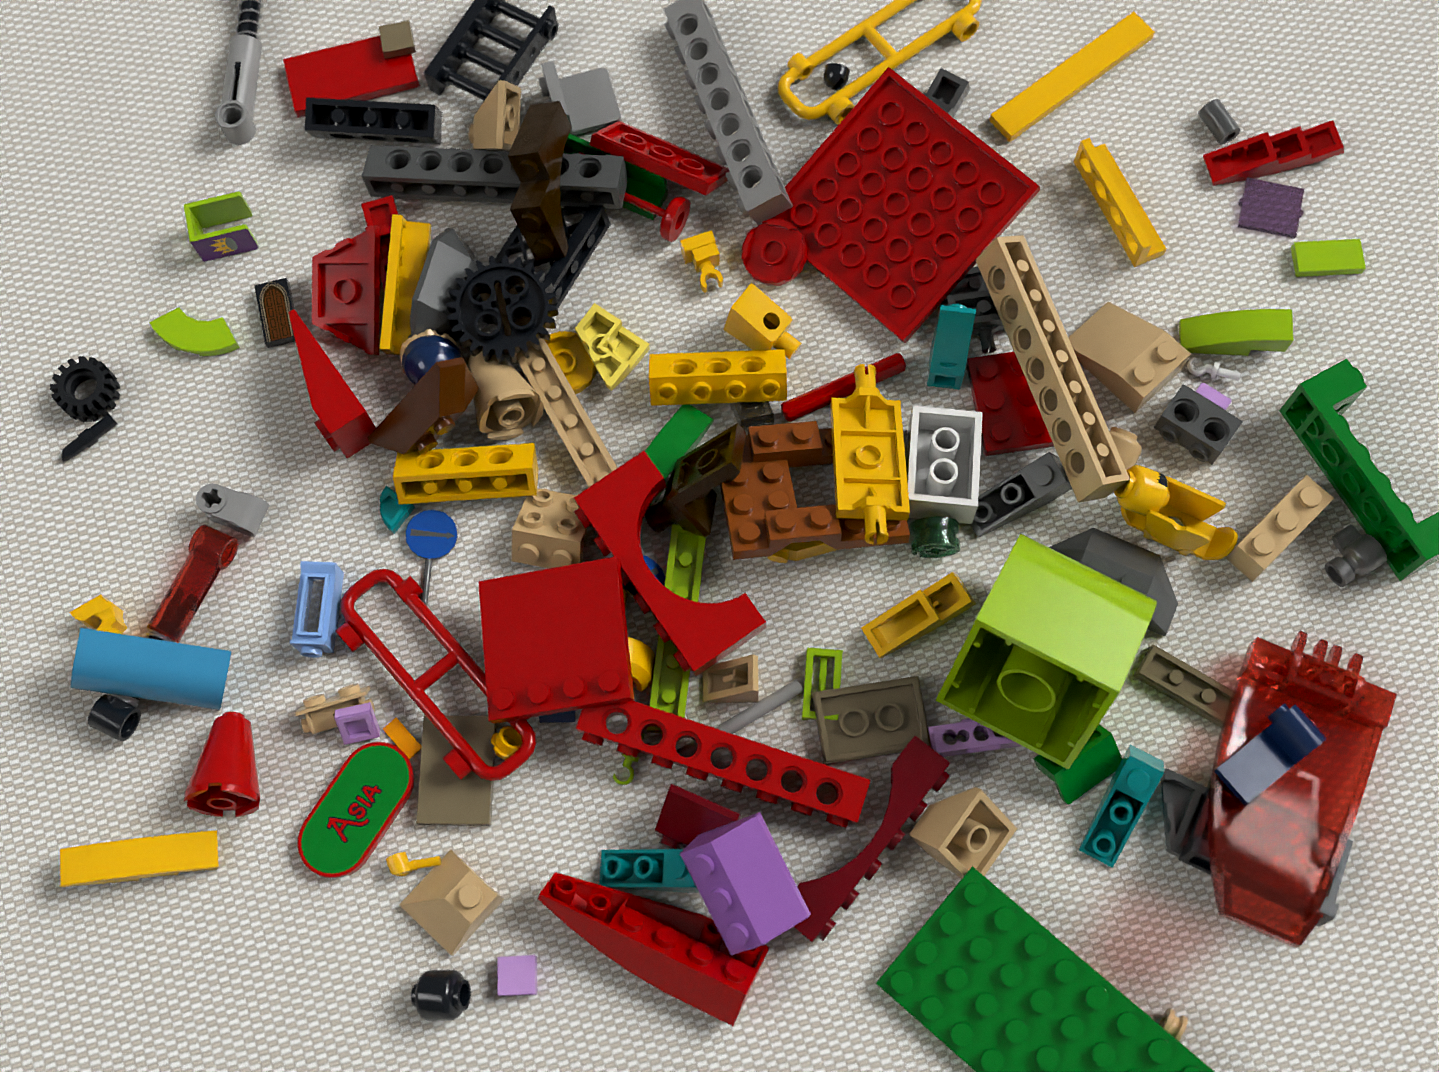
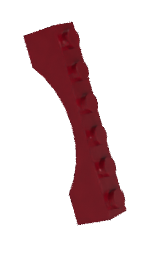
[793,735,951,943]

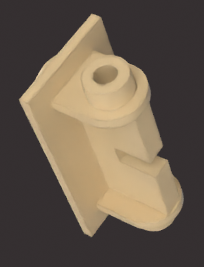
[295,683,375,735]

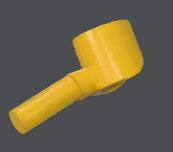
[386,852,441,877]

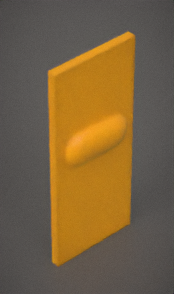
[383,717,422,759]

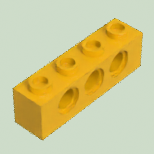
[649,349,787,406]
[393,443,539,504]

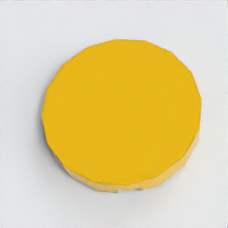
[545,331,597,394]

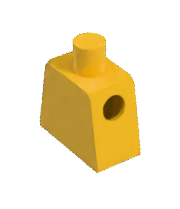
[723,283,802,359]

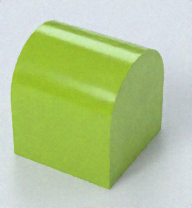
[935,533,1157,770]

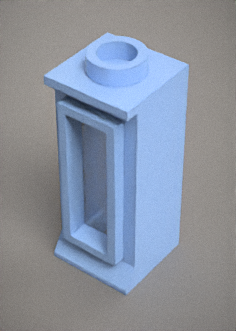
[290,561,344,658]

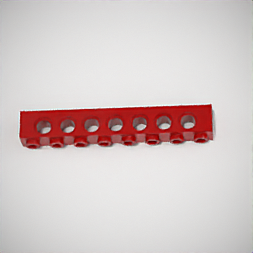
[576,701,871,828]

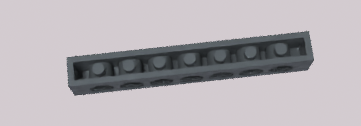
[362,145,628,209]

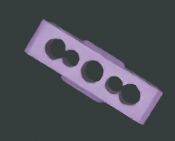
[928,718,1022,757]

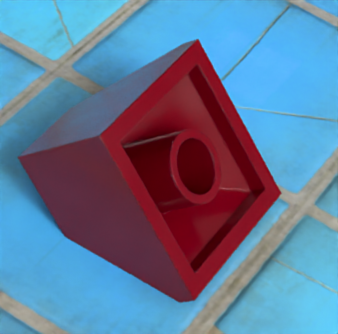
[655,783,741,849]

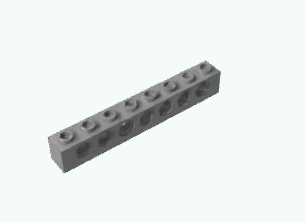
[664,0,793,225]

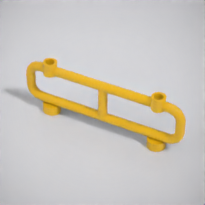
[777,0,982,125]

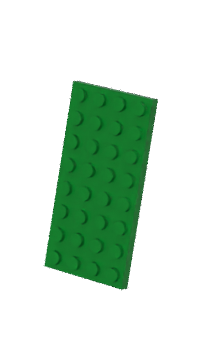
[876,866,1215,1072]

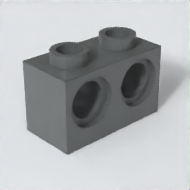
[1154,384,1243,465]

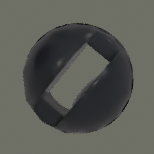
[823,63,850,91]

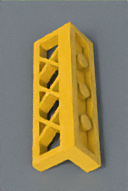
[1074,138,1166,267]
[379,214,432,355]

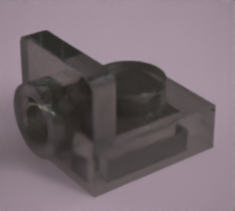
[730,401,774,435]

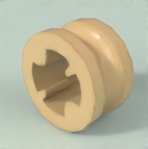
[1159,1008,1188,1041]

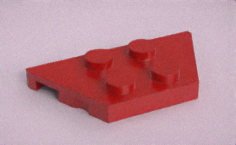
[312,225,380,355]

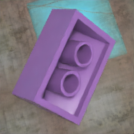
[680,812,811,955]

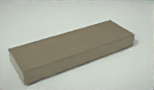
[1133,644,1249,732]

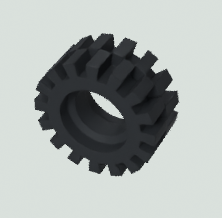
[50,356,120,422]

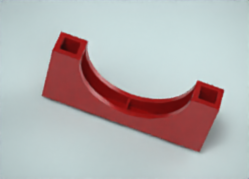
[574,451,767,677]

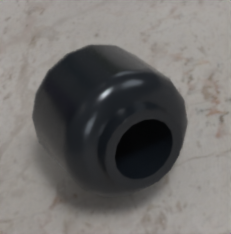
[411,970,471,1021]

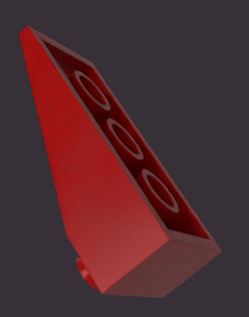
[288,309,376,459]

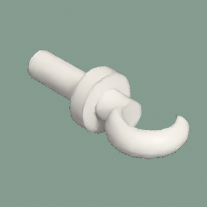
[1187,357,1241,381]

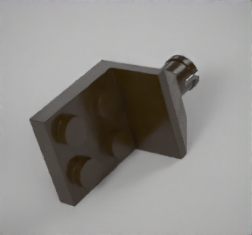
[645,423,746,538]

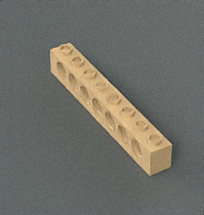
[975,235,1130,503]

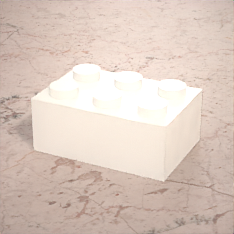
[906,406,982,524]

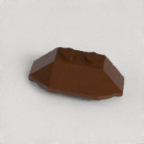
[367,357,479,454]

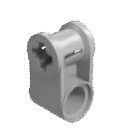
[196,483,269,537]

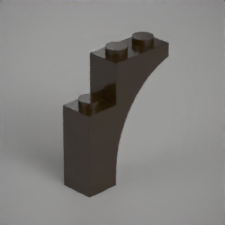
[508,101,572,260]

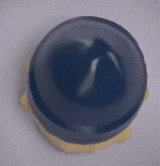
[400,329,465,385]

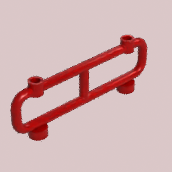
[335,568,536,781]

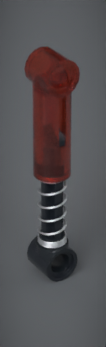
[88,524,239,741]

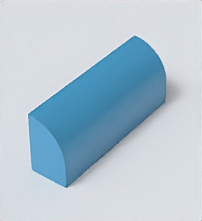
[71,628,232,710]

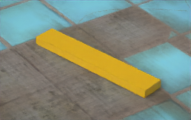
[989,11,1155,142]

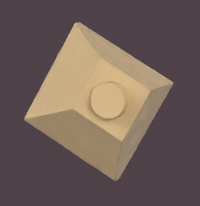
[469,80,521,151]
[909,787,1017,879]
[399,849,504,956]

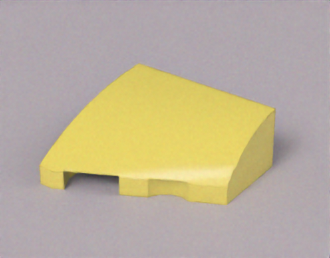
[575,303,650,391]

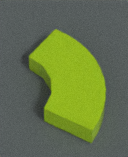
[149,307,240,356]

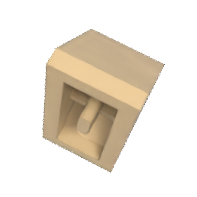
[703,655,759,703]

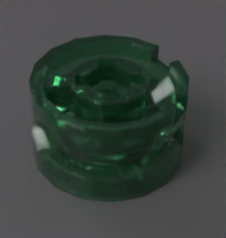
[910,516,960,558]

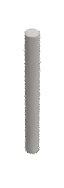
[677,679,804,757]

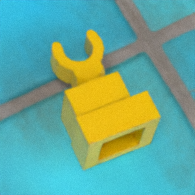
[680,230,723,293]

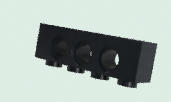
[305,97,442,144]

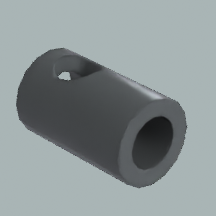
[1198,99,1241,145]

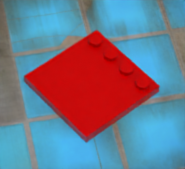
[478,556,634,724]

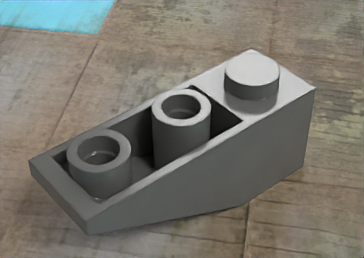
[970,452,1072,537]

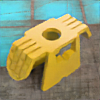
[1121,476,1238,560]

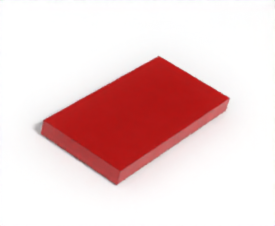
[283,35,420,117]
[589,121,730,196]

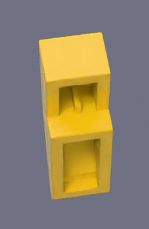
[861,572,976,658]

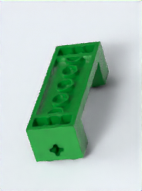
[1279,358,1439,581]

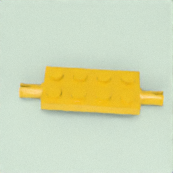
[830,364,910,545]

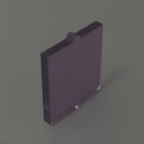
[1237,177,1304,239]

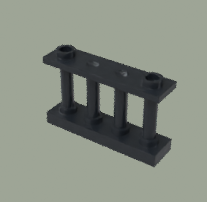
[424,0,559,102]

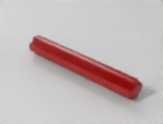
[781,353,906,421]

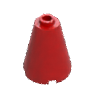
[184,712,260,817]

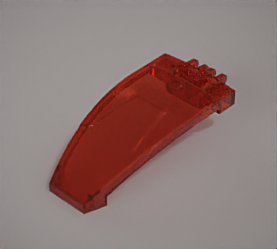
[1208,630,1397,948]

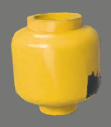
[1114,465,1170,516]

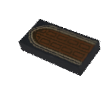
[254,278,296,348]

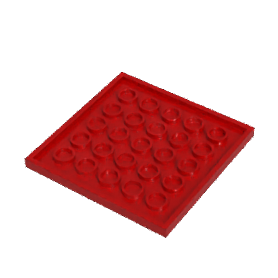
[771,67,1040,344]

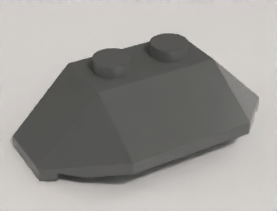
[408,228,480,342]
[1049,528,1178,636]

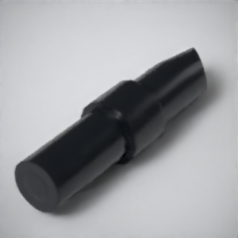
[62,414,118,462]

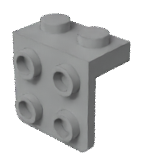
[538,61,621,135]

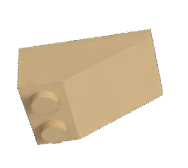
[1068,302,1191,413]

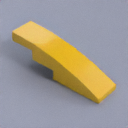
[60,830,219,887]

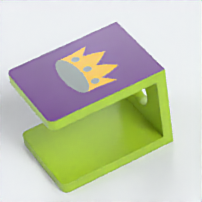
[183,191,259,262]

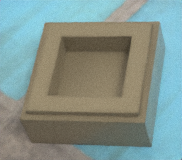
[378,20,416,59]

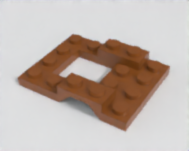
[720,421,910,560]

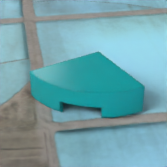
[380,486,415,534]

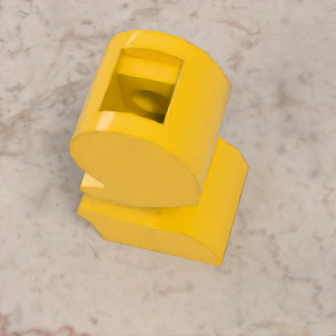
[69,594,127,635]

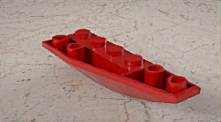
[538,872,770,1026]

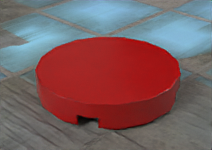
[741,219,808,286]

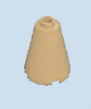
[468,351,544,440]

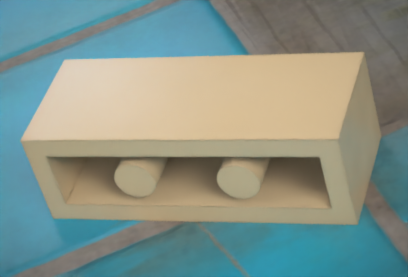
[1226,475,1334,582]

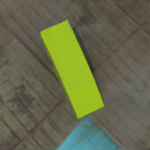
[1179,309,1294,356]

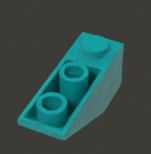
[927,304,976,390]
[1079,745,1164,868]
[599,849,699,893]

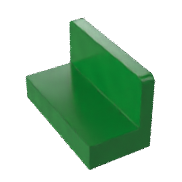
[1033,724,1122,804]

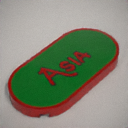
[298,742,415,878]

